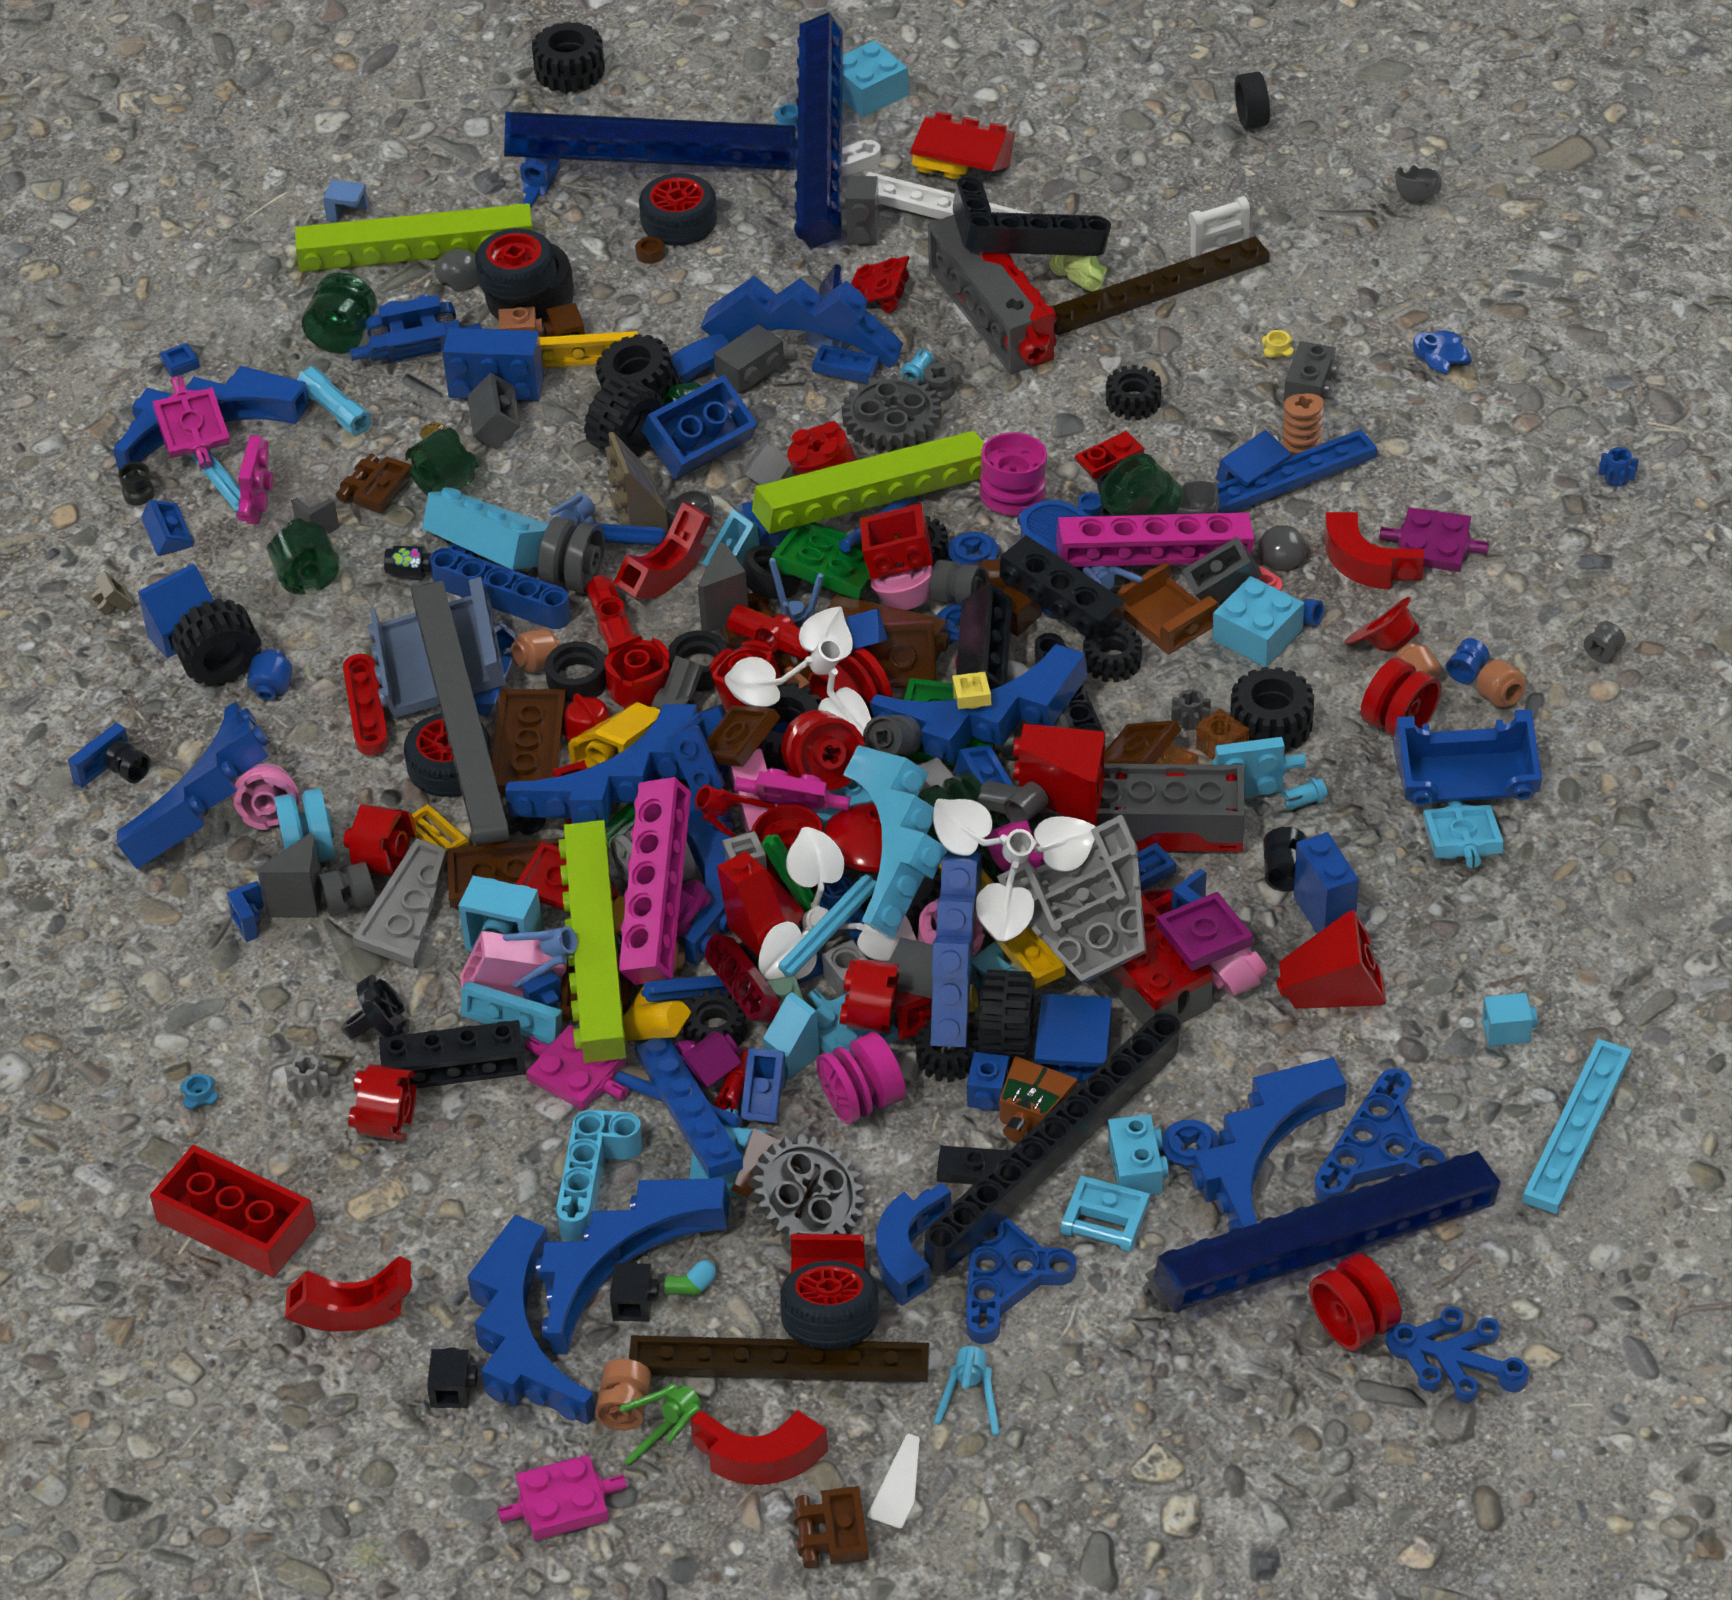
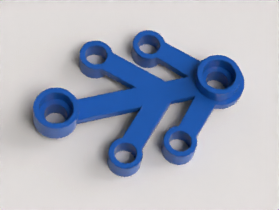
[1385,1307,1529,1402]

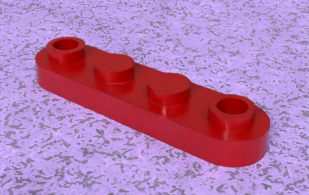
[343,654,389,755]

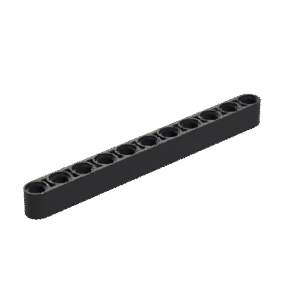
[924,1013,1180,1272]

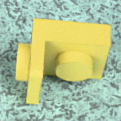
[952,672,992,709]

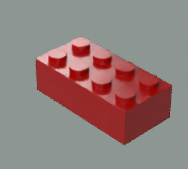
[150,1145,316,1278]

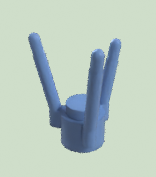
[546,493,595,524]
[769,558,824,628]
[1083,566,1143,628]
[503,926,577,989]

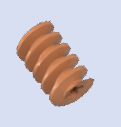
[1282,393,1324,455]

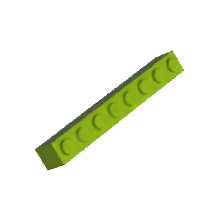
[295,203,533,272]
[752,430,984,534]
[558,820,627,1063]

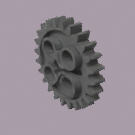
[842,374,942,452]
[748,1134,865,1245]

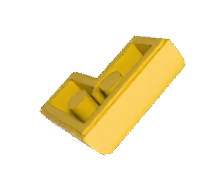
[623,986,691,1041]

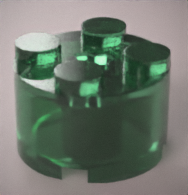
[405,427,479,496]
[266,518,340,595]

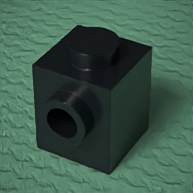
[610,1262,659,1322]
[427,1347,478,1408]

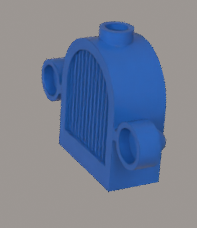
[1017,492,1103,570]

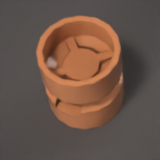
[595,1359,651,1431]

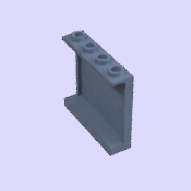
[368,577,506,719]

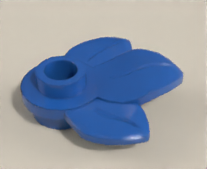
[1413,330,1472,375]

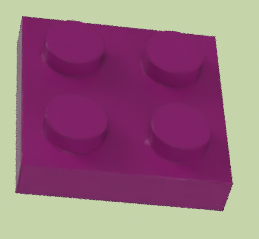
[1156,891,1253,971]

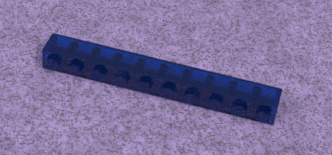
[794,12,843,249]
[504,111,796,170]
[1153,1151,1501,1312]

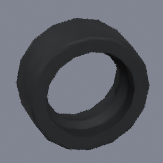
[1234,71,1270,129]
[742,545,801,599]
[668,630,728,691]
[544,641,607,702]

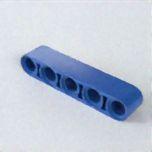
[430,548,571,629]

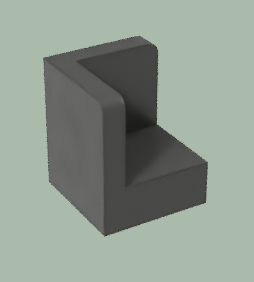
[291,497,339,542]

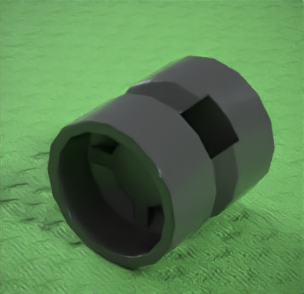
[929,559,988,605]
[863,714,922,757]
[318,862,376,916]

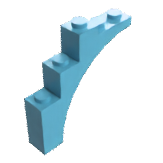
[843,745,947,939]

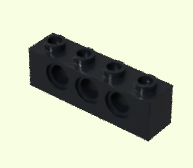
[999,535,1125,643]

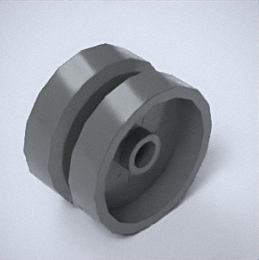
[538,517,605,593]

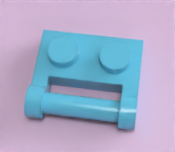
[1060,1175,1150,1252]

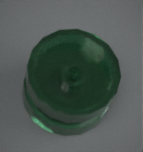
[1100,453,1183,516]

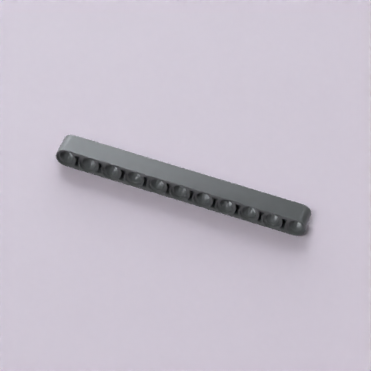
[411,580,509,847]

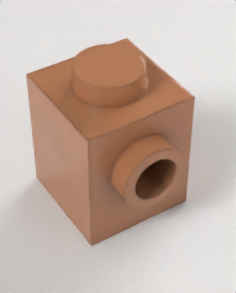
[499,307,543,337]

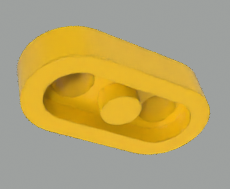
[911,155,969,179]

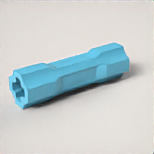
[297,366,372,436]

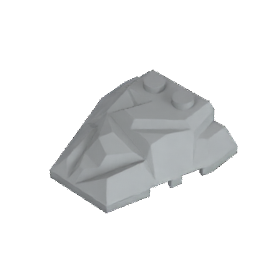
[997,814,1146,984]

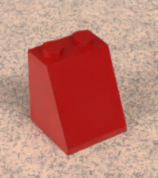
[1013,724,1105,826]

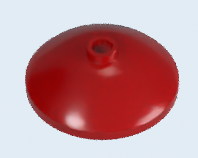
[824,802,882,873]

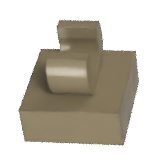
[91,571,134,615]

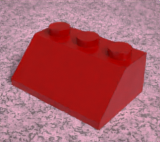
[910,111,1015,172]

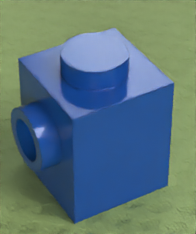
[967,1052,1009,1111]

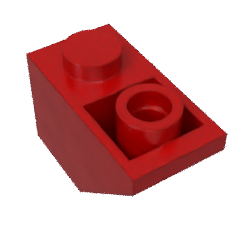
[1075,431,1144,483]

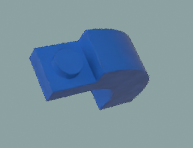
[876,1182,952,1306]

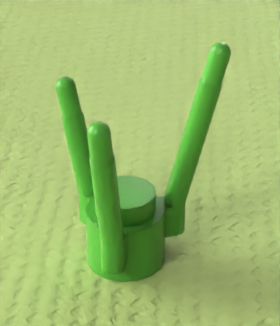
[620,1383,701,1466]

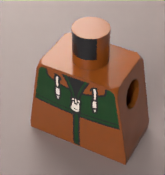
[999,1056,1077,1142]

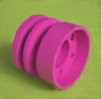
[979,432,1047,516]
[816,1032,906,1124]

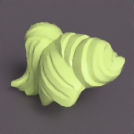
[1049,255,1107,292]

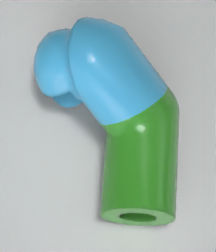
[664,1260,716,1295]

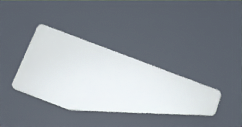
[867,1434,920,1528]

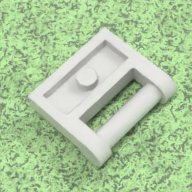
[1188,196,1250,257]

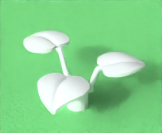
[725,606,871,736]
[933,799,1096,942]
[758,827,917,980]

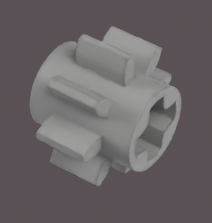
[285,1054,330,1099]

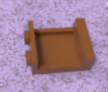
[1118,562,1218,655]

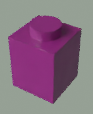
[680,1031,742,1088]

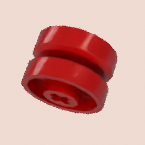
[1360,657,1441,738]
[781,710,865,790]
[1309,1254,1402,1351]

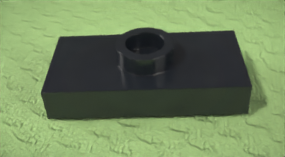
[937,1145,1010,1184]

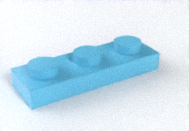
[461,981,562,1044]

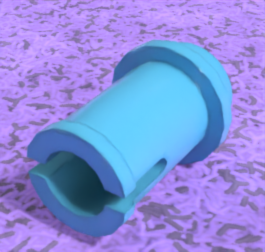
[902,349,934,383]
[1282,777,1328,811]

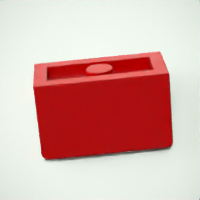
[790,1234,866,1274]

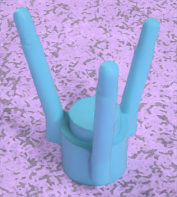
[934,1346,999,1436]

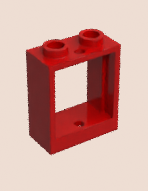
[860,503,933,580]

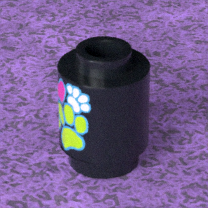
[384,546,431,578]

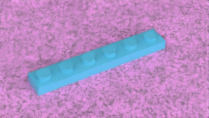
[1522,1039,1632,1215]

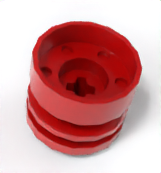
[808,648,893,718]
[752,804,824,895]

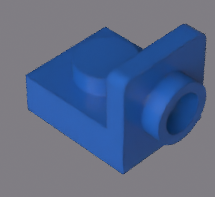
[226,881,264,942]

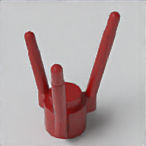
[694,785,775,837]

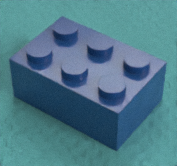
[442,328,544,401]
[641,375,758,480]

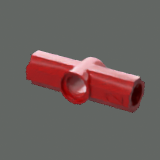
[586,574,633,651]
[727,604,812,661]

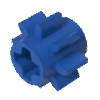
[1598,447,1639,487]

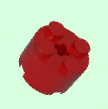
[787,421,858,476]
[604,635,671,709]
[710,641,786,711]
[343,804,416,877]
[839,958,899,1034]
[348,1064,417,1141]

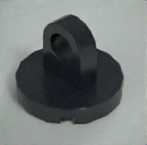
[341,975,410,1040]

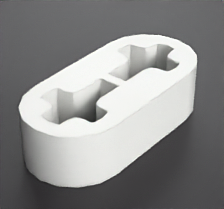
[829,140,881,177]

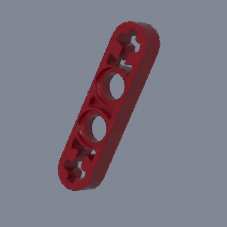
[705,934,779,1024]

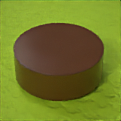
[635,237,665,264]

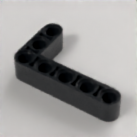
[952,177,1111,256]

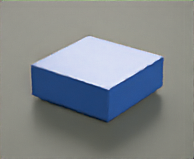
[159,343,200,377]

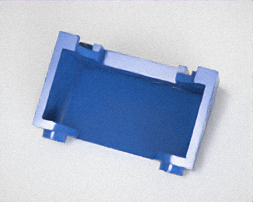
[1393,709,1542,806]

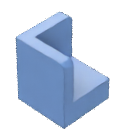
[323,180,368,222]

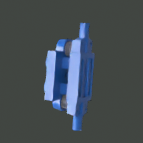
[349,295,482,362]

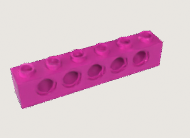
[1056,513,1254,567]
[617,777,691,985]

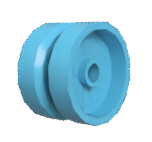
[274,788,335,862]

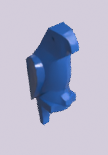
[520,118,561,208]

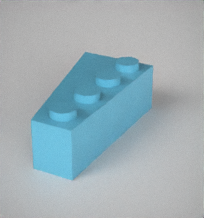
[422,487,548,570]

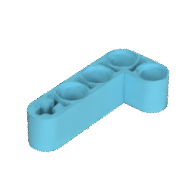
[557,1110,643,1241]

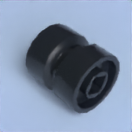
[1263,827,1307,892]

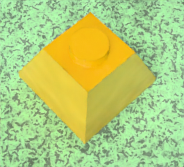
[568,702,660,769]

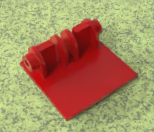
[851,256,910,313]

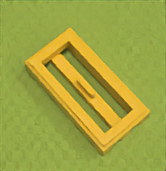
[412,804,470,863]

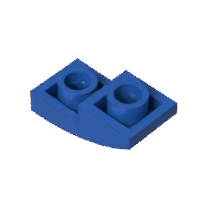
[671,333,729,383]

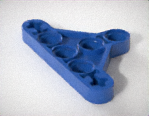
[1314,1068,1445,1205]
[966,1217,1076,1344]

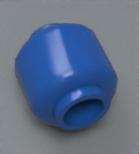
[247,650,292,700]

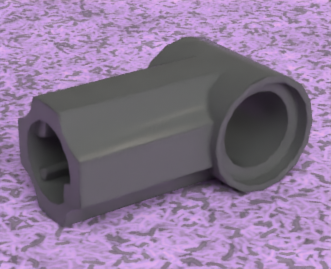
[652,656,704,711]
[977,780,1048,822]

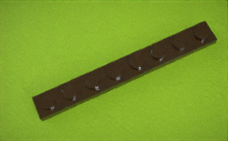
[1051,236,1270,336]
[629,1335,930,1382]

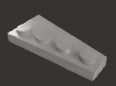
[352,838,447,967]

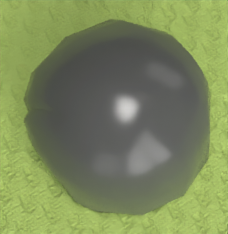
[1395,165,1442,202]
[435,248,478,291]
[1171,481,1219,514]
[666,490,714,523]
[1257,525,1306,571]

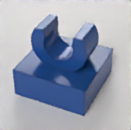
[522,970,561,1009]

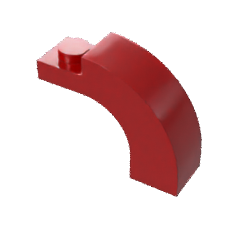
[613,502,712,599]
[1324,512,1424,589]
[285,1256,413,1332]
[690,1409,828,1485]

